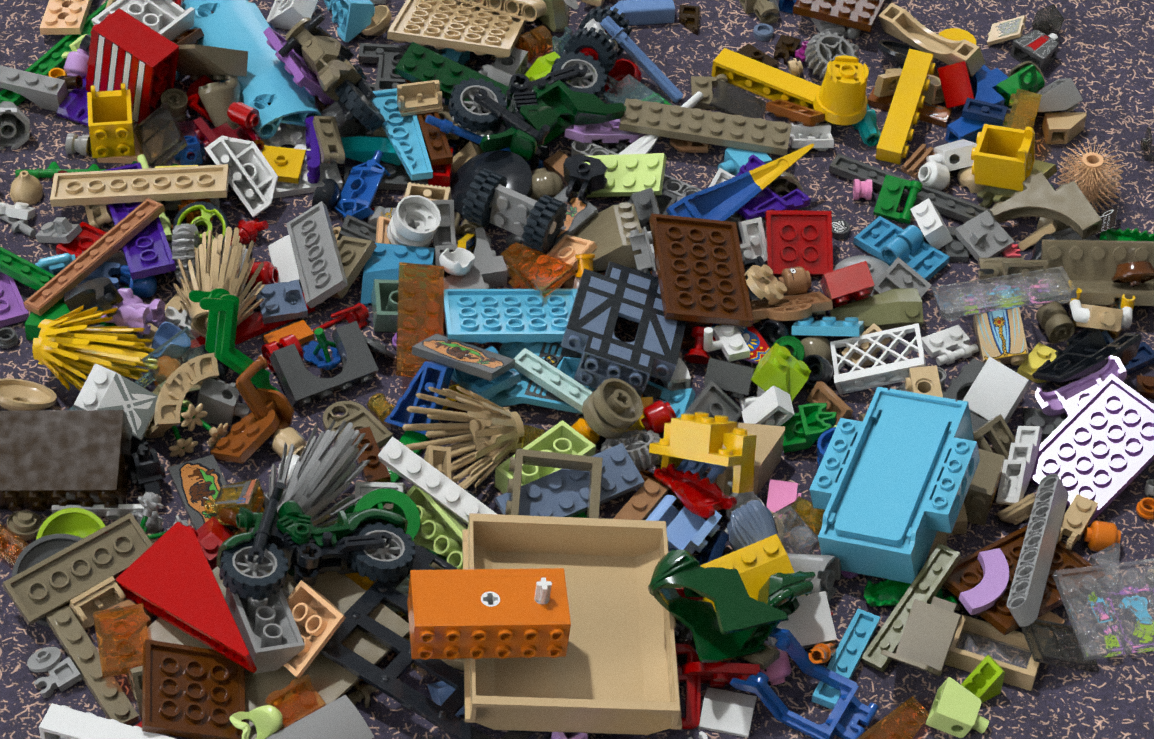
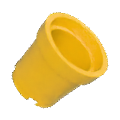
[813,55,869,125]

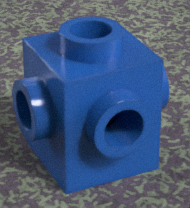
[173,136,205,165]

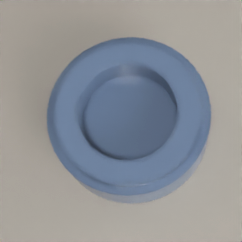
[753,23,774,41]

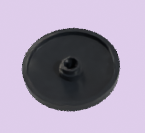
[450,150,533,225]

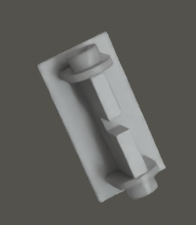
[629,227,656,273]

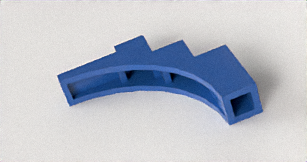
[945,65,1009,143]

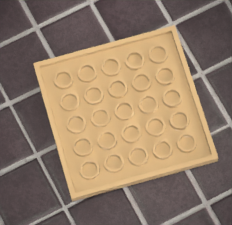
[387,0,527,58]

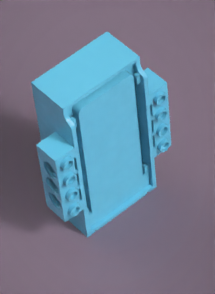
[809,387,980,584]

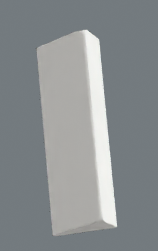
[268,235,300,283]

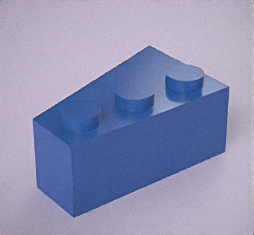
[384,361,454,435]

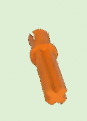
[808,641,837,664]

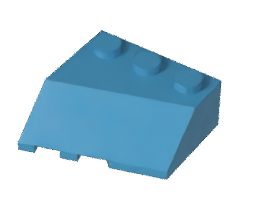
[361,243,435,306]

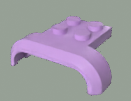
[1035,355,1127,416]

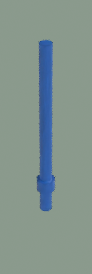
[425,115,544,168]

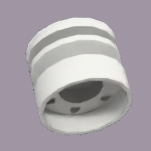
[386,195,441,247]

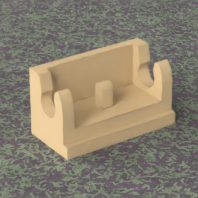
[397,80,443,116]
[69,576,126,630]

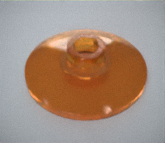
[505,262,534,289]

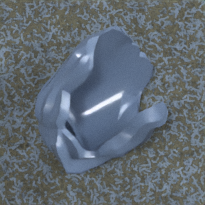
[727,500,779,551]

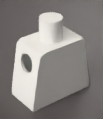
[926,139,977,171]

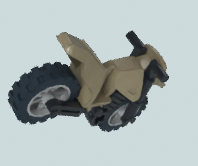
[278,12,386,132]

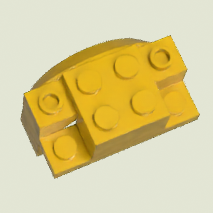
[649,412,757,493]

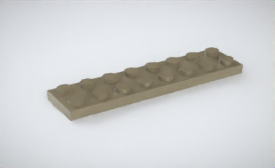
[619,98,792,156]

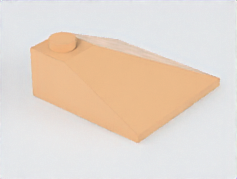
[283,580,346,679]

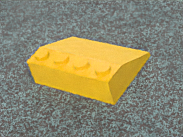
[699,534,804,612]

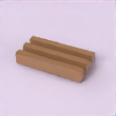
[901,144,935,179]

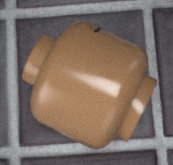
[778,266,811,296]

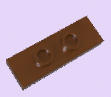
[351,426,391,482]

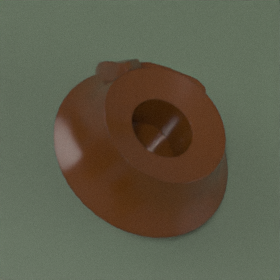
[1111,261,1154,287]

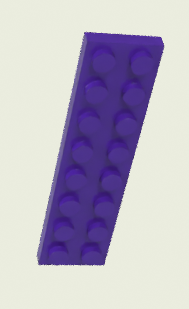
[102,162,176,280]

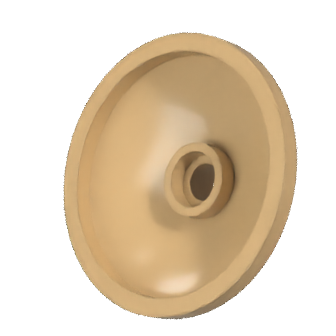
[0,378,57,411]

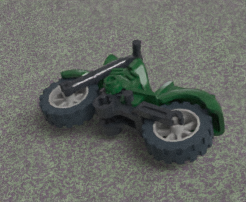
[217,482,415,600]

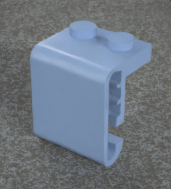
[646,495,722,555]

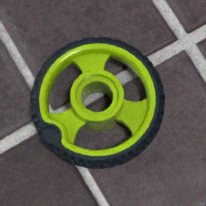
[173,201,230,253]

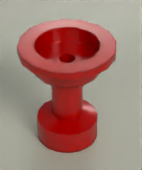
[684,327,710,364]

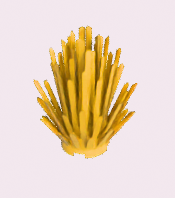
[32,305,157,391]

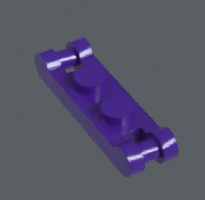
[305,116,320,184]

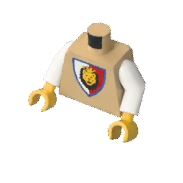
[1065,287,1135,332]

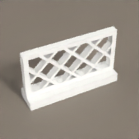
[830,323,926,394]

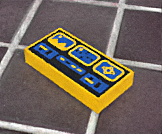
[457,233,475,253]

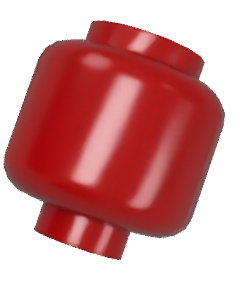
[246,261,279,290]
[640,400,677,434]

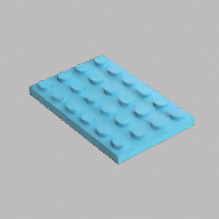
[442,289,577,344]

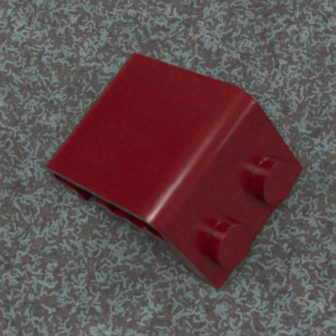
[193,117,264,151]

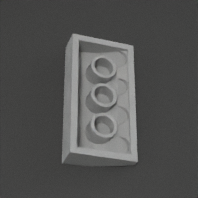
[266,695,374,739]

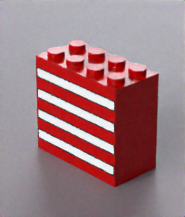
[86,8,179,128]

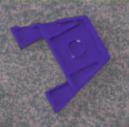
[732,154,811,220]

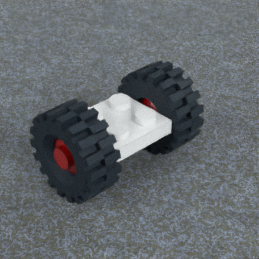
[562,6,632,82]

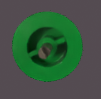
[353,489,420,542]

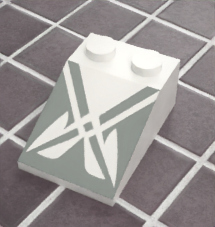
[74,363,158,440]

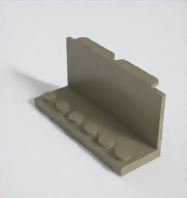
[1041,239,1154,306]

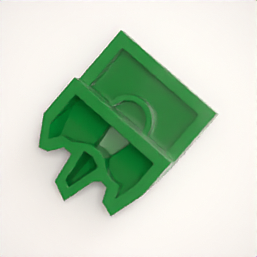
[781,403,837,453]

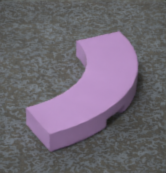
[959,548,1009,615]

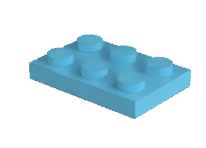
[792,316,864,337]

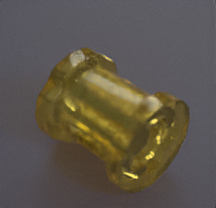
[367,393,395,423]

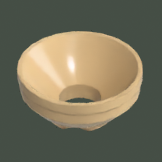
[361,5,392,36]
[996,492,1036,525]

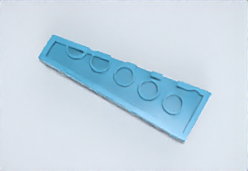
[372,88,433,181]

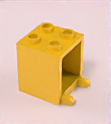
[87,83,135,158]
[971,124,1035,191]

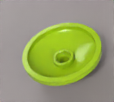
[36,508,105,540]

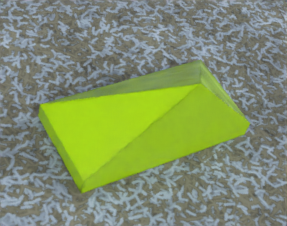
[961,655,1005,703]

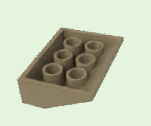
[176,44,248,81]
[572,202,642,271]

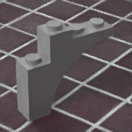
[429,227,510,311]

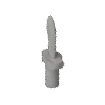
[0,214,36,238]

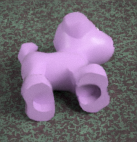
[101,288,165,334]

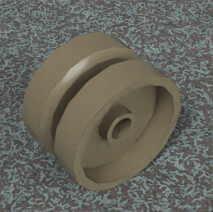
[582,378,643,439]

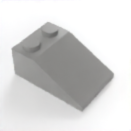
[1007,78,1083,114]

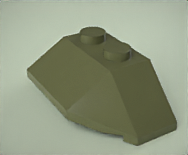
[533,0,570,32]

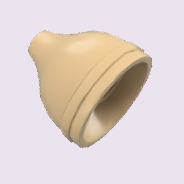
[10,170,43,206]

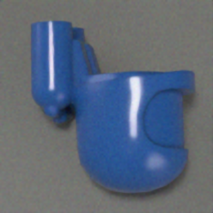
[120,265,157,298]

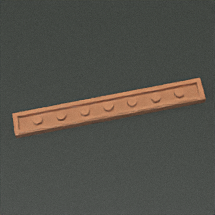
[23,198,165,316]

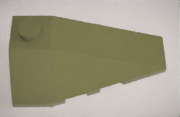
[830,288,924,331]

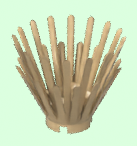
[402,386,525,489]

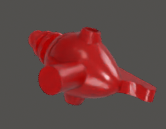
[230,218,269,246]

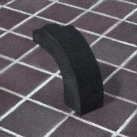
[64,277,124,318]

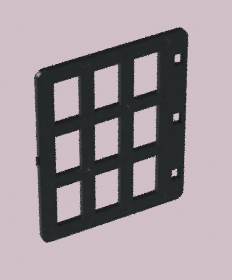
[319,545,534,739]

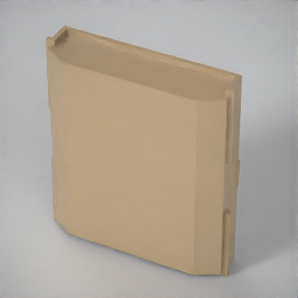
[462,513,682,735]

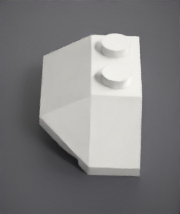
[205,136,278,218]

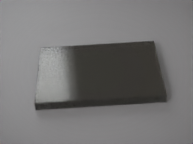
[710,80,767,118]

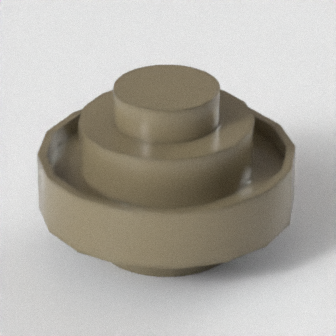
[7,510,42,541]

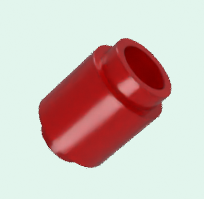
[227,102,260,129]

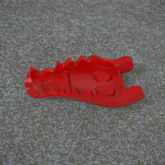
[654,463,737,518]

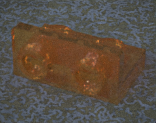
[265,674,326,730]

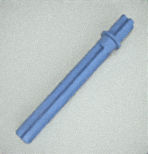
[600,15,684,103]

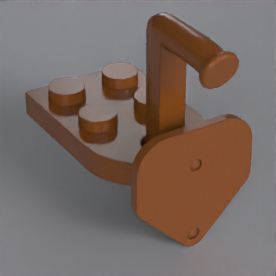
[210,356,294,464]

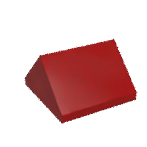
[937,61,974,108]

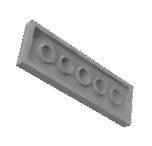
[286,201,348,308]

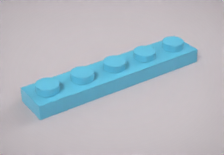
[811,609,881,710]

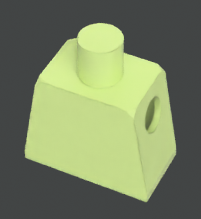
[926,677,989,738]

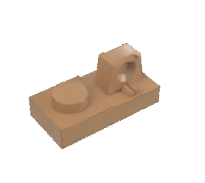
[807,381,854,425]

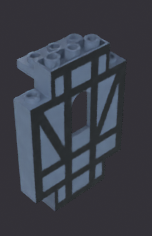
[561,261,687,398]

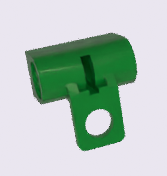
[996,65,1045,108]

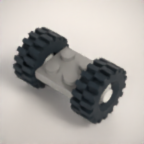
[462,168,567,254]

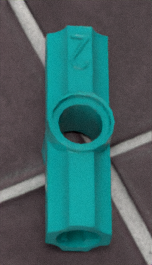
[852,104,881,146]

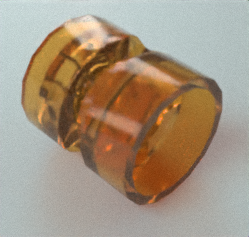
[516,25,554,60]

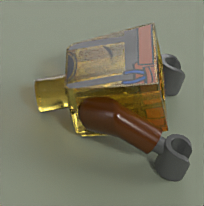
[204,478,269,533]

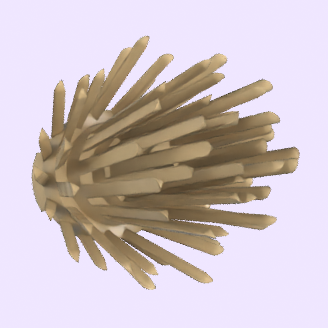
[173,227,266,338]

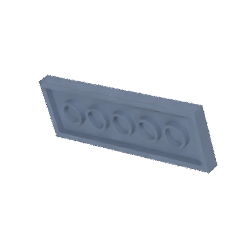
[495,443,645,517]

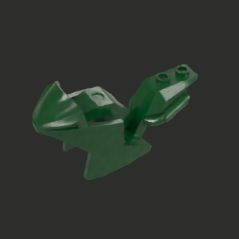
[648,549,816,663]

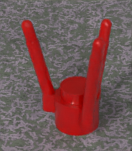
[313,303,369,332]

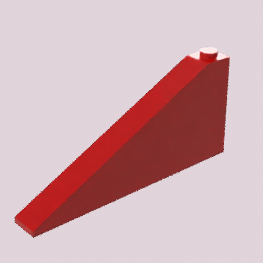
[115,522,257,673]

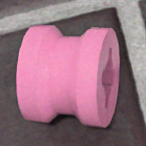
[853,179,872,200]

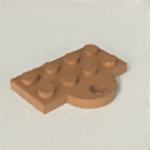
[750,291,833,323]

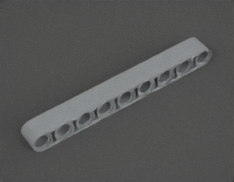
[1007,474,1069,627]

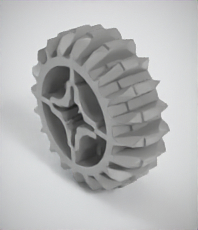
[804,31,859,79]
[172,223,201,283]
[601,429,662,471]

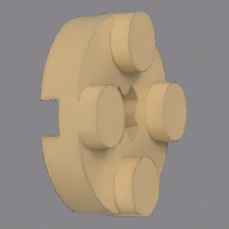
[745,264,787,305]

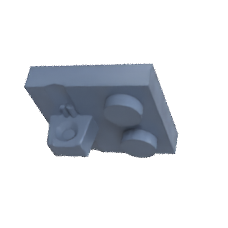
[256,280,308,324]

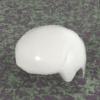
[439,247,476,276]

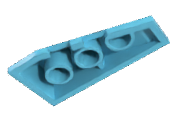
[324,0,375,42]

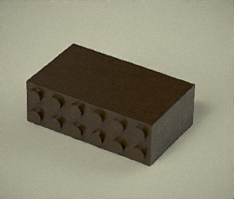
[0,410,132,512]

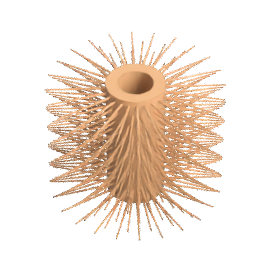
[1057,140,1125,213]

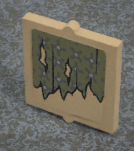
[987,15,1026,46]

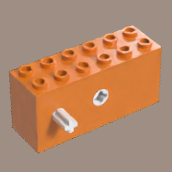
[407,568,571,660]

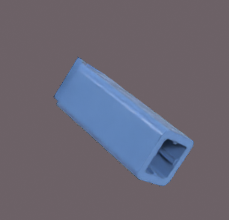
[610,0,675,26]

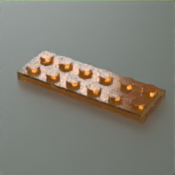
[396,262,444,377]

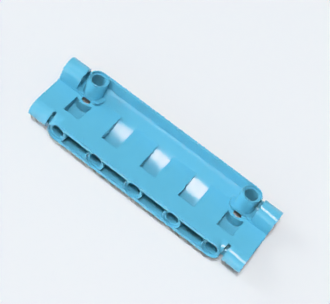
[182,0,321,139]

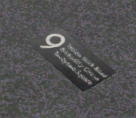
[1091,206,1118,236]

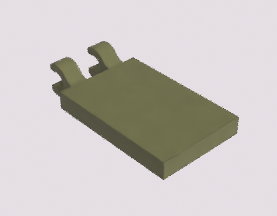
[977,160,1057,208]

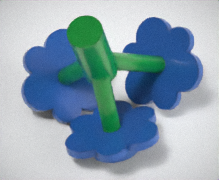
[303,328,342,370]

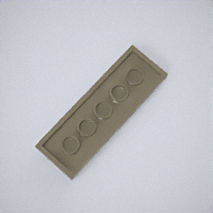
[3,513,153,625]

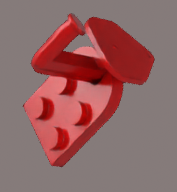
[675,643,760,729]

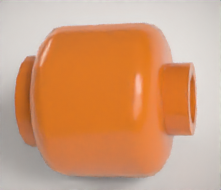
[1084,520,1121,554]

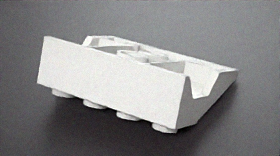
[92,0,195,40]

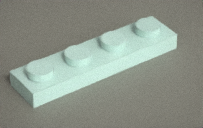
[514,348,592,413]

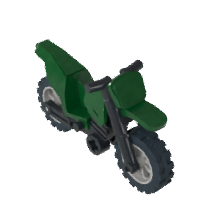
[448,52,627,167]

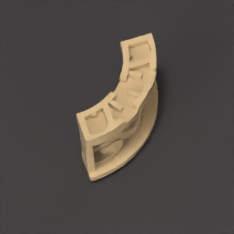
[144,353,219,438]

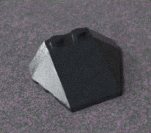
[1032,328,1141,383]

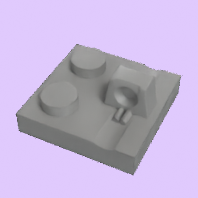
[953,210,1015,261]

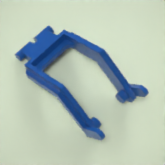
[730,628,879,739]

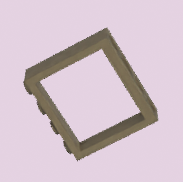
[505,449,603,518]

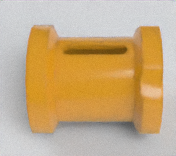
[575,254,595,277]

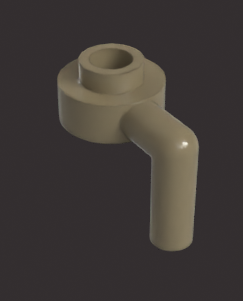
[454,212,482,236]

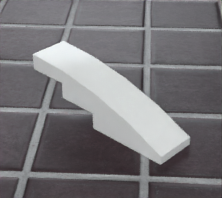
[996,426,1043,505]

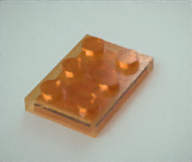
[93,603,149,678]

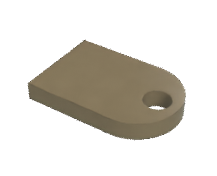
[323,401,393,458]

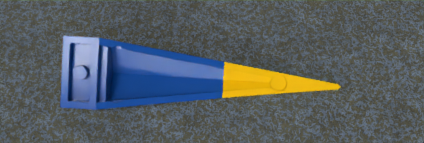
[666,144,814,221]

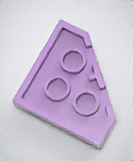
[564,119,646,143]

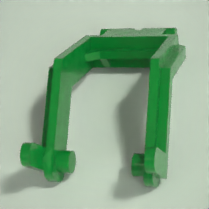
[189,288,281,393]

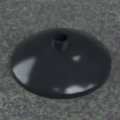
[877,40,937,69]

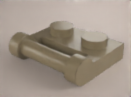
[690,74,730,109]
[973,414,1015,460]

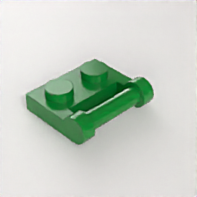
[873,175,923,224]

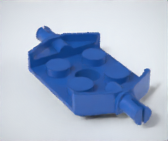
[335,150,390,220]

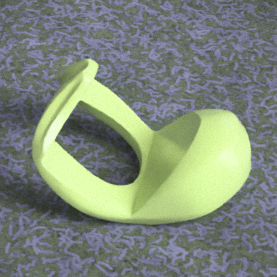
[229,705,283,739]

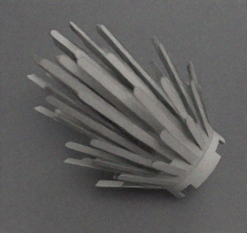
[269,419,370,528]

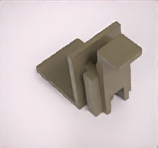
[881,596,962,676]

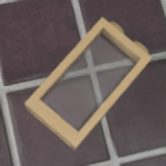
[945,614,1047,691]

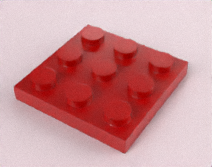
[765,210,833,276]

